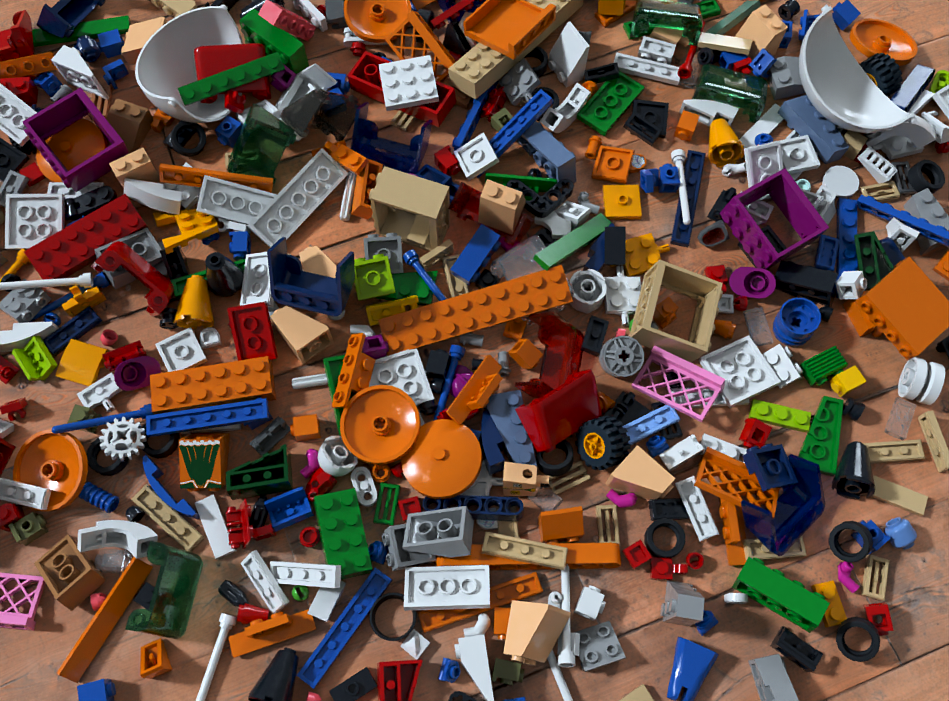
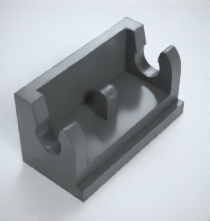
[325,0,348,29]

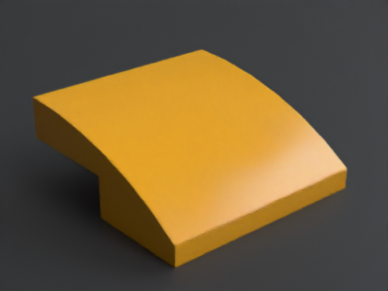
[55,339,109,386]

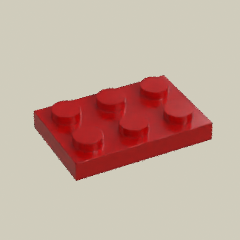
[227,301,278,361]

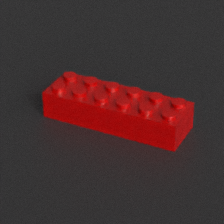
[347,51,456,127]
[24,194,149,280]

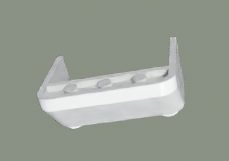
[262,63,337,142]

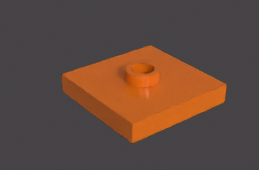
[591,145,635,184]

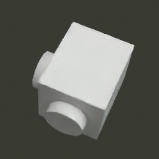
[835,271,867,299]
[574,585,606,621]

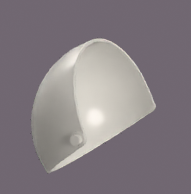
[799,4,916,133]
[135,5,243,123]

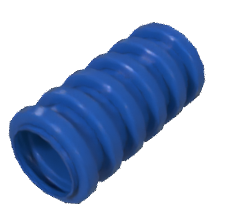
[79,482,119,513]

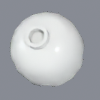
[318,436,358,477]

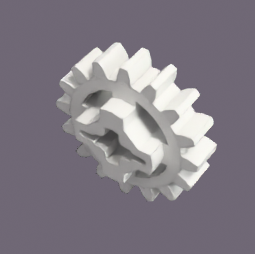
[99,417,147,461]

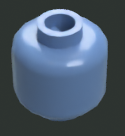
[884,517,917,550]

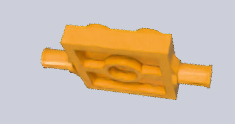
[610,233,670,277]

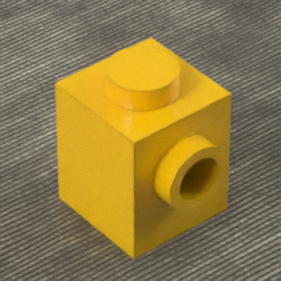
[829,365,867,397]

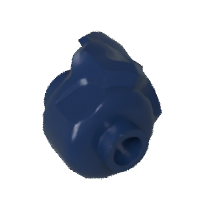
[73,35,101,62]

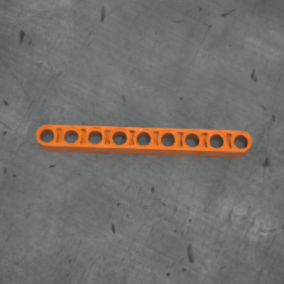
[436,543,622,570]

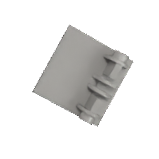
[574,621,626,672]

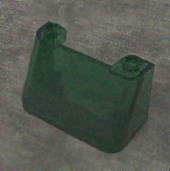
[630,0,703,46]
[692,64,768,123]
[226,103,297,187]
[125,541,203,639]

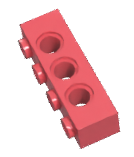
[258,0,316,41]

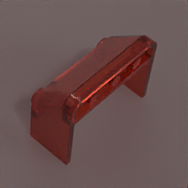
[448,182,535,246]
[515,311,584,398]

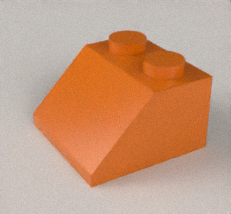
[537,506,584,543]

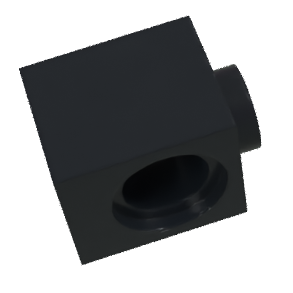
[425,349,451,380]

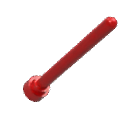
[677,20,705,79]

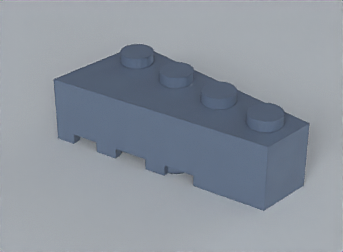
[778,95,849,164]
[517,121,576,190]
[484,390,537,466]

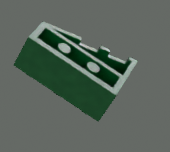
[854,231,894,291]
[226,444,293,500]

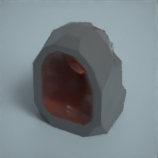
[697,220,730,247]

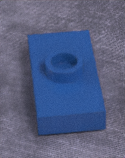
[814,235,840,271]

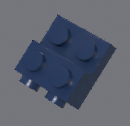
[742,443,798,491]

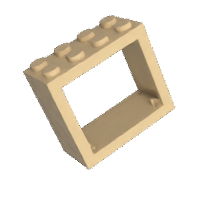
[369,166,450,251]
[629,259,723,363]

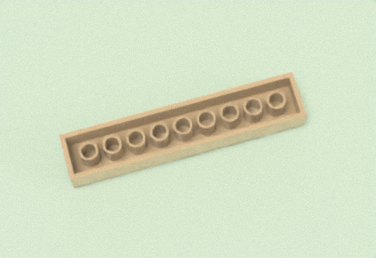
[448,0,583,100]

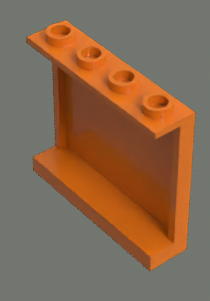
[463,0,556,60]
[856,256,949,360]

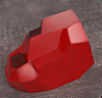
[305,467,337,502]

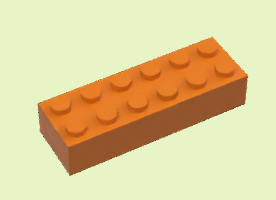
[150,356,276,415]

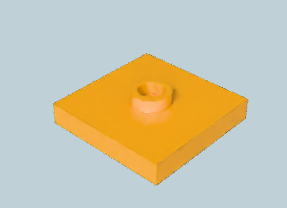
[602,185,642,220]

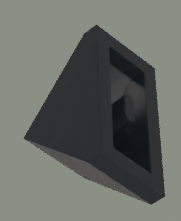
[443,19,472,56]
[160,246,190,280]

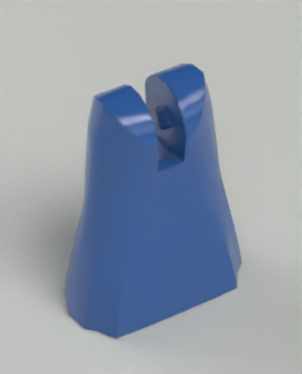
[667,637,719,701]

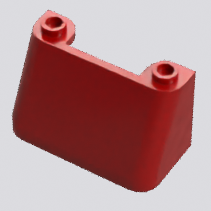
[0,10,34,62]
[194,43,271,104]
[91,241,174,317]
[515,369,602,453]

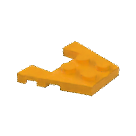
[153,209,219,254]

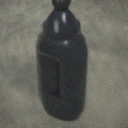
[249,495,268,529]
[218,580,249,607]

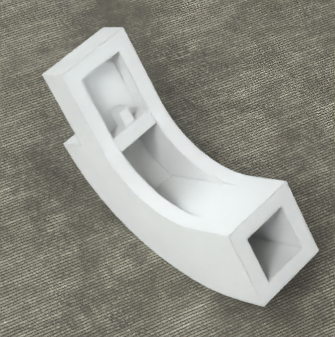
[540,83,592,133]
[866,115,936,149]
[77,520,158,559]

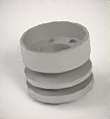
[599,336,644,377]

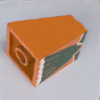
[179,433,230,492]

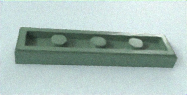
[705,0,761,35]

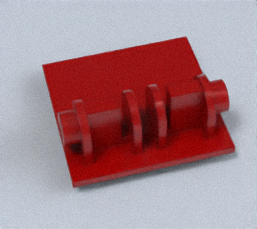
[225,499,253,549]

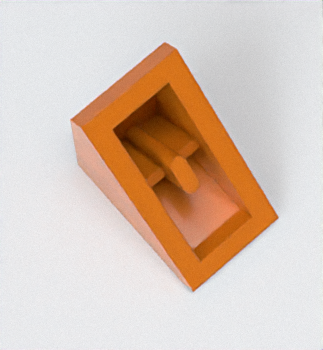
[140,638,172,679]

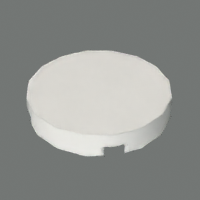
[822,166,859,199]

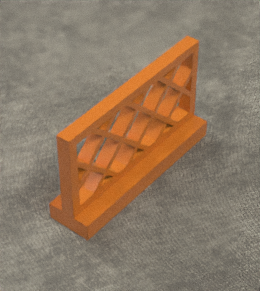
[385,10,456,82]
[694,447,781,521]

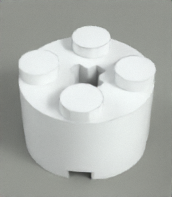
[568,269,607,314]

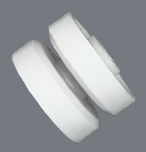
[898,357,945,405]

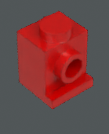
[434,145,460,176]
[739,418,772,449]
[0,503,25,532]
[863,602,894,636]

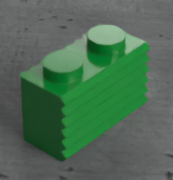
[800,346,848,386]

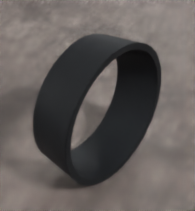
[370,593,416,641]

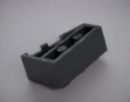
[775,260,838,307]

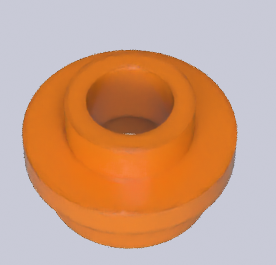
[371,464,391,483]

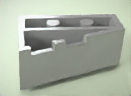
[904,188,949,255]
[660,580,705,626]
[748,654,799,701]

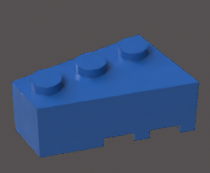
[450,224,501,285]

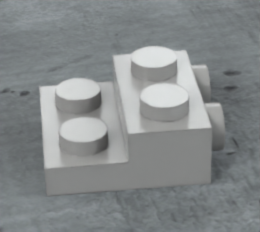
[364,233,404,274]
[0,279,51,323]
[382,524,436,571]

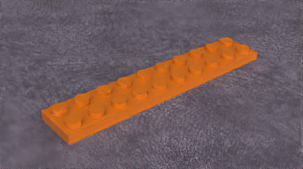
[378,265,573,356]

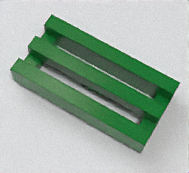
[373,483,401,526]

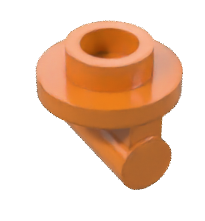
[581,81,598,102]
[598,391,616,413]

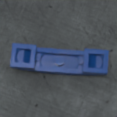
[142,455,200,520]

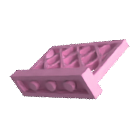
[632,346,725,422]
[0,573,46,631]

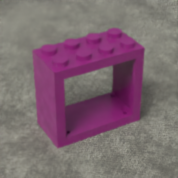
[23,87,129,193]
[720,168,829,270]

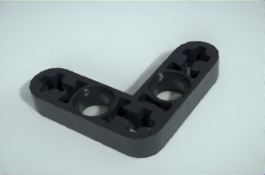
[507,179,574,218]

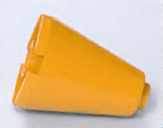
[708,118,744,168]
[174,275,214,329]

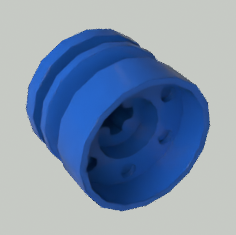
[773,297,821,347]

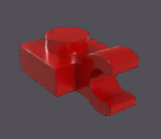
[704,265,728,294]
[650,557,688,580]

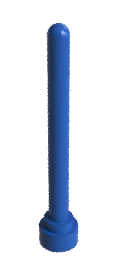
[403,249,447,301]
[29,272,111,322]
[433,345,466,421]
[52,404,154,434]

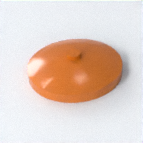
[343,0,411,43]
[849,18,918,66]
[36,118,108,182]
[340,385,421,465]
[401,419,483,499]
[13,429,88,511]

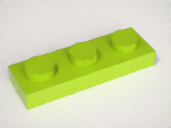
[749,399,811,433]

